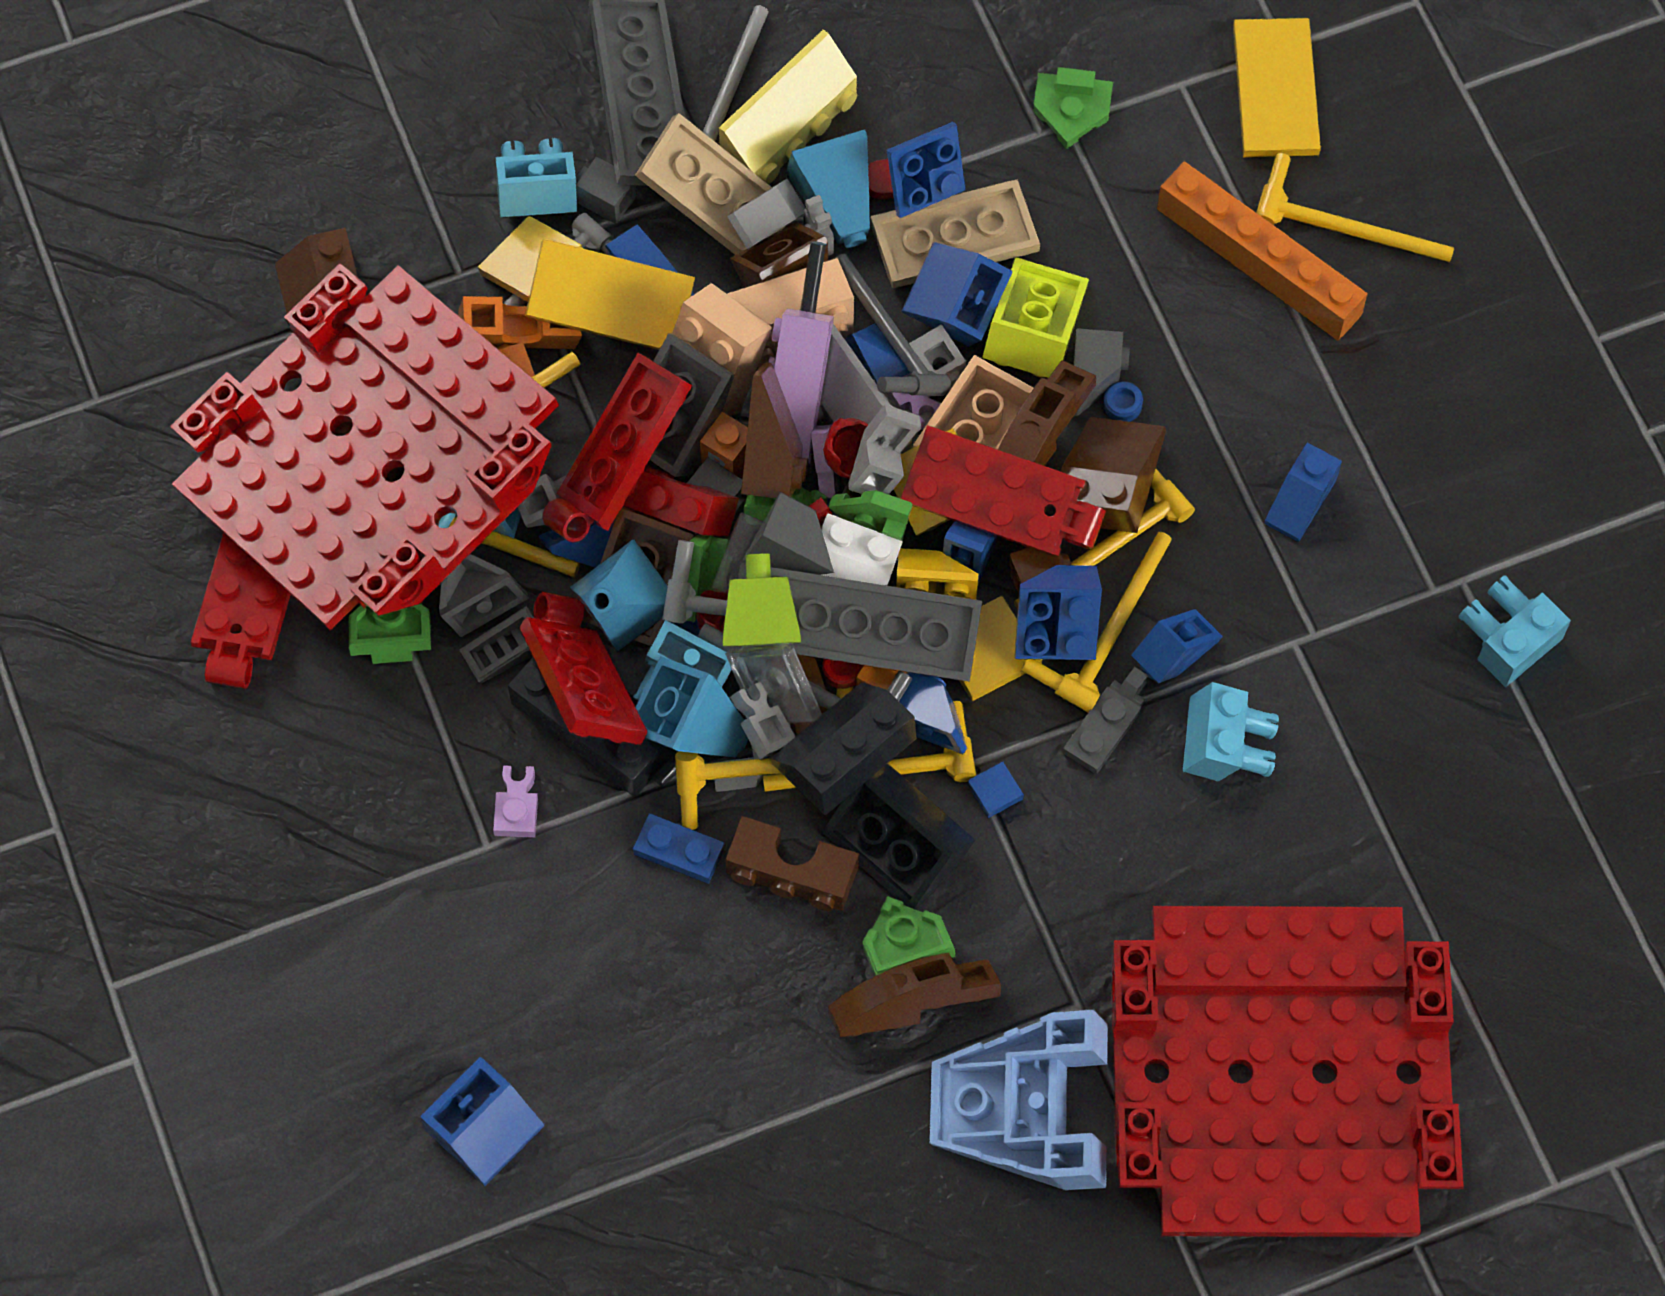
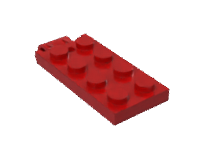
[542,353,692,543]
[900,425,1106,557]
[191,533,291,689]
[520,592,648,745]

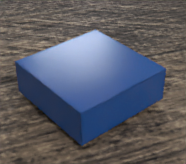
[967,762,1024,818]

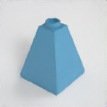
[786,130,870,248]
[570,540,668,652]
[636,656,748,758]

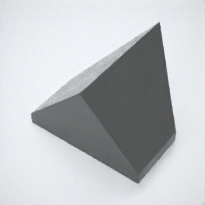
[742,492,834,575]
[439,554,529,637]

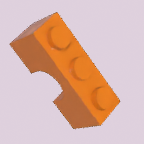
[458,296,582,349]

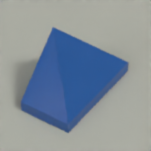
[845,324,910,384]
[539,518,616,568]

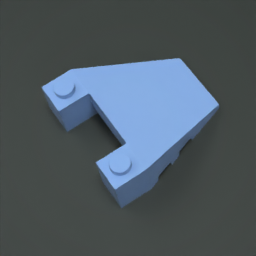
[930,1010,1108,1190]

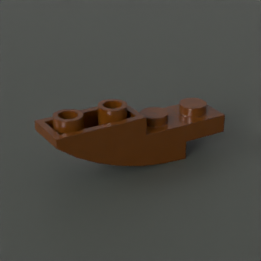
[998,360,1096,466]
[828,952,1001,1037]

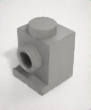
[909,324,966,390]

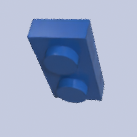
[633,813,725,884]

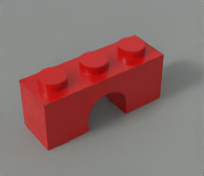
[624,465,739,536]

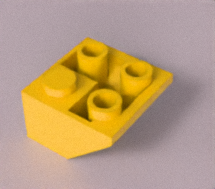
[896,548,978,600]

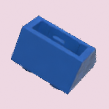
[901,242,1013,347]
[1014,565,1102,660]
[420,1056,544,1186]

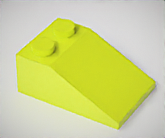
[982,257,1089,378]

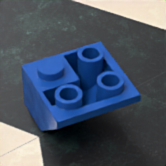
[887,122,965,218]

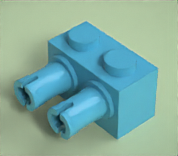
[496,138,577,217]
[1459,575,1571,687]
[633,620,737,701]
[1183,682,1279,781]

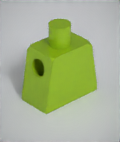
[723,554,801,647]

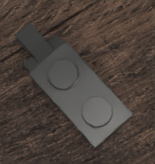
[1062,667,1148,774]

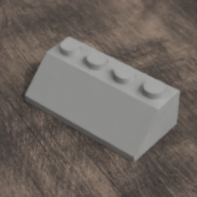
[818,314,912,454]

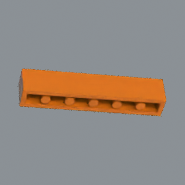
[1157,161,1368,341]

